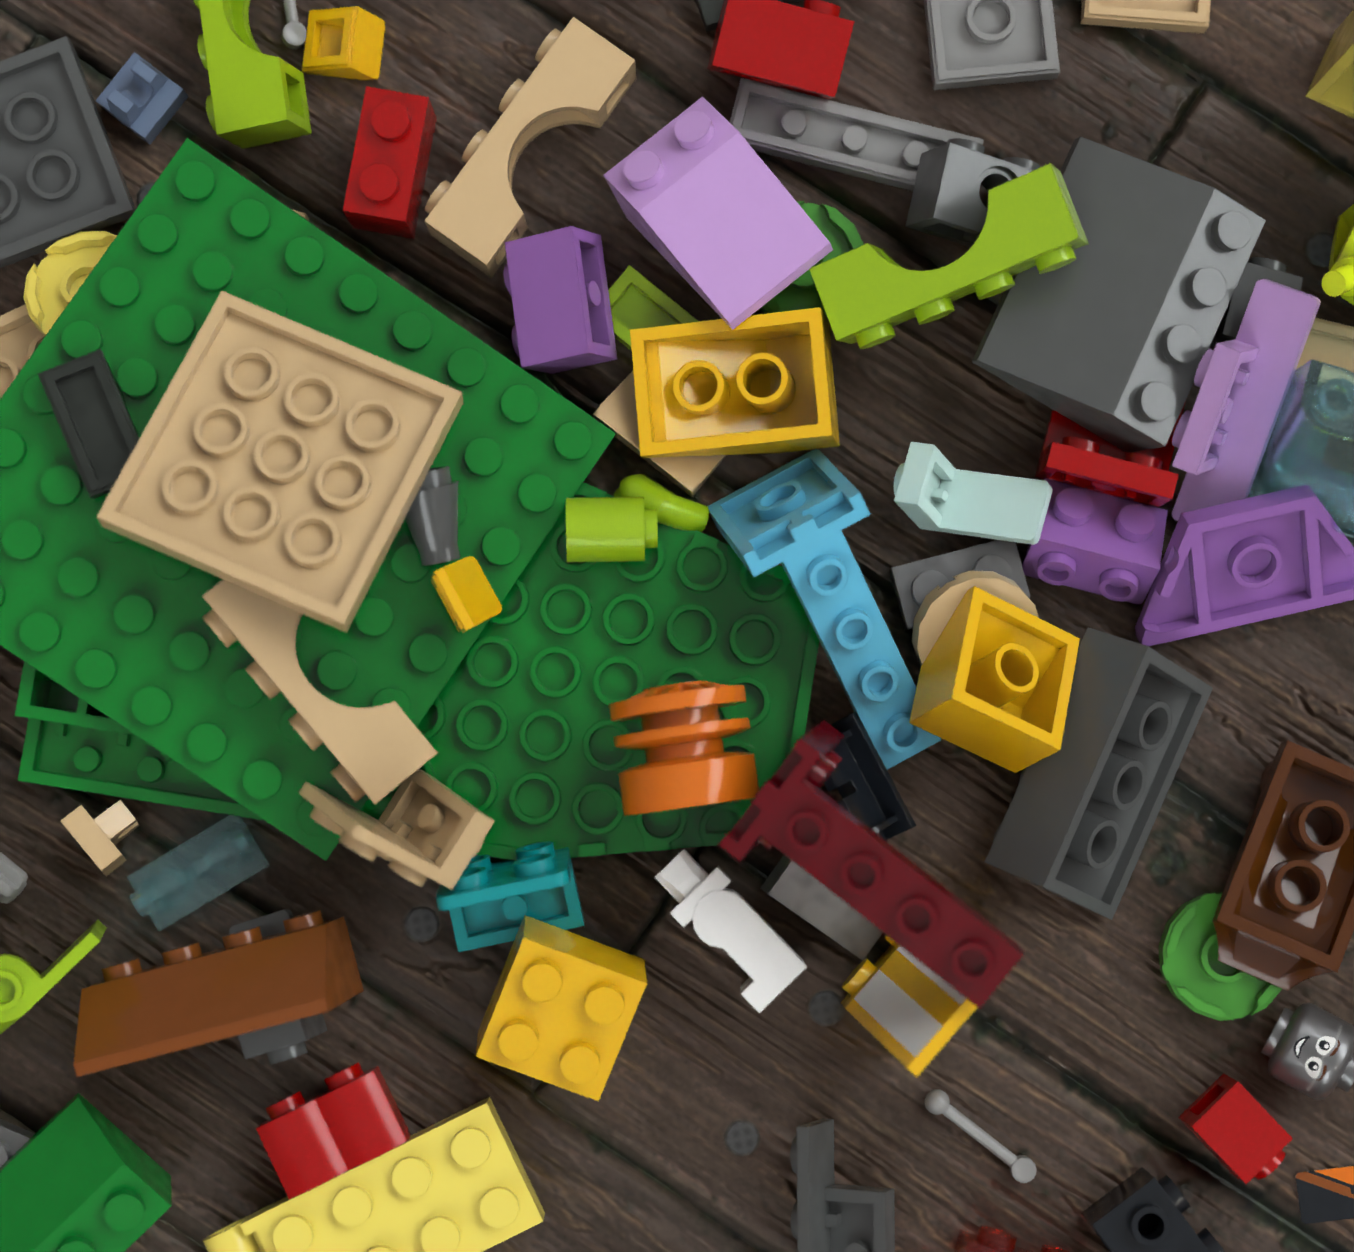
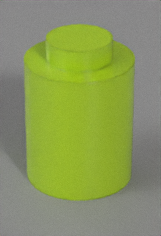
[566,497,658,562]

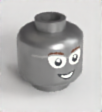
[1261,1003,1354,1101]

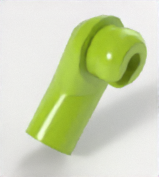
[614,474,709,532]

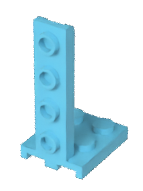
[707,449,941,770]

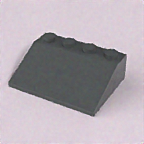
[972,137,1266,453]

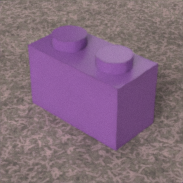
[504,226,617,374]

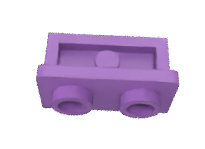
[1022,478,1168,604]

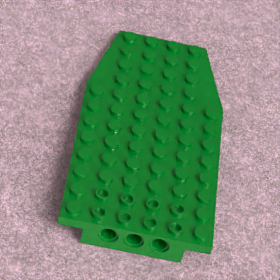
[14,483,819,861]

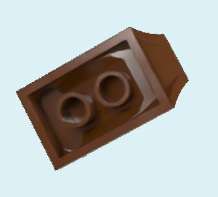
[1212,740,1354,991]

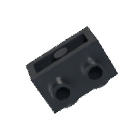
[1081,1167,1225,1252]

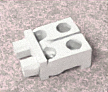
[655,849,807,1013]

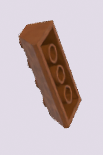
[73,910,364,1077]

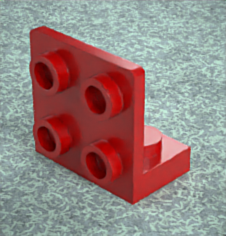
[1035,401,1186,508]

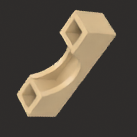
[424,17,636,278]
[202,579,437,804]

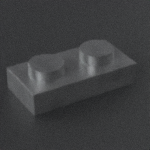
[889,540,1031,631]

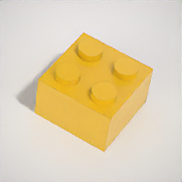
[476,915,647,1101]

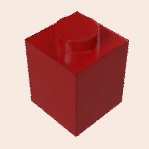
[1178,1073,1293,1184]

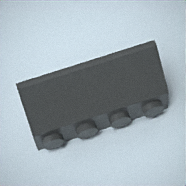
[985,627,1213,920]

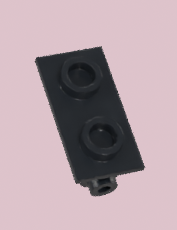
[824,712,917,842]

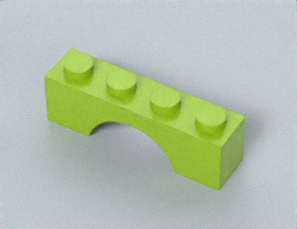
[193,0,312,149]
[809,163,1089,349]

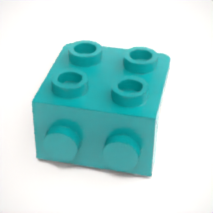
[436,841,585,952]

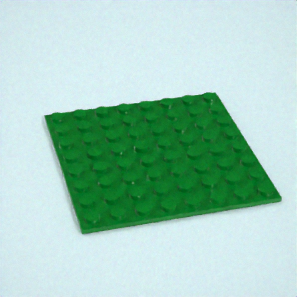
[0,138,616,861]

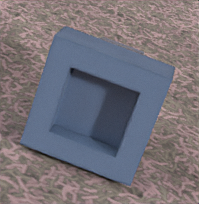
[96,52,189,145]

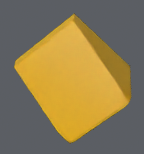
[302,6,385,80]
[430,556,502,633]

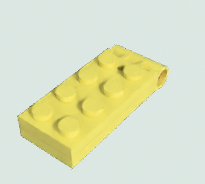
[203,1097,545,1252]

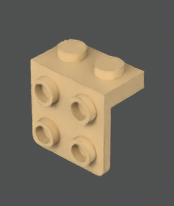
[299,769,495,890]

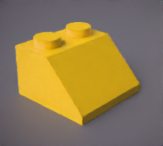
[909,586,1080,773]

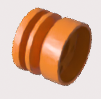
[609,680,760,816]

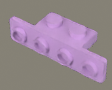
[1172,279,1320,521]

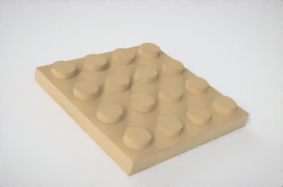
[97,291,463,632]

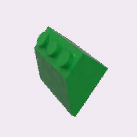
[0,1093,172,1252]

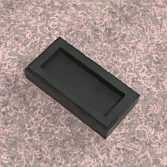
[38,349,140,499]

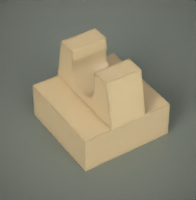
[60,800,140,876]

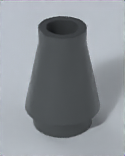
[405,466,460,565]

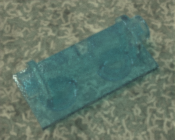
[127,815,270,932]

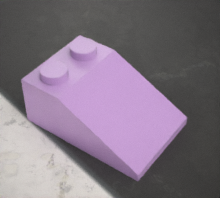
[603,96,833,330]

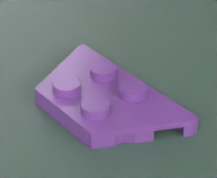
[1135,484,1354,646]

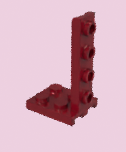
[719,720,1024,1008]

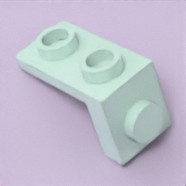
[894,442,1053,545]

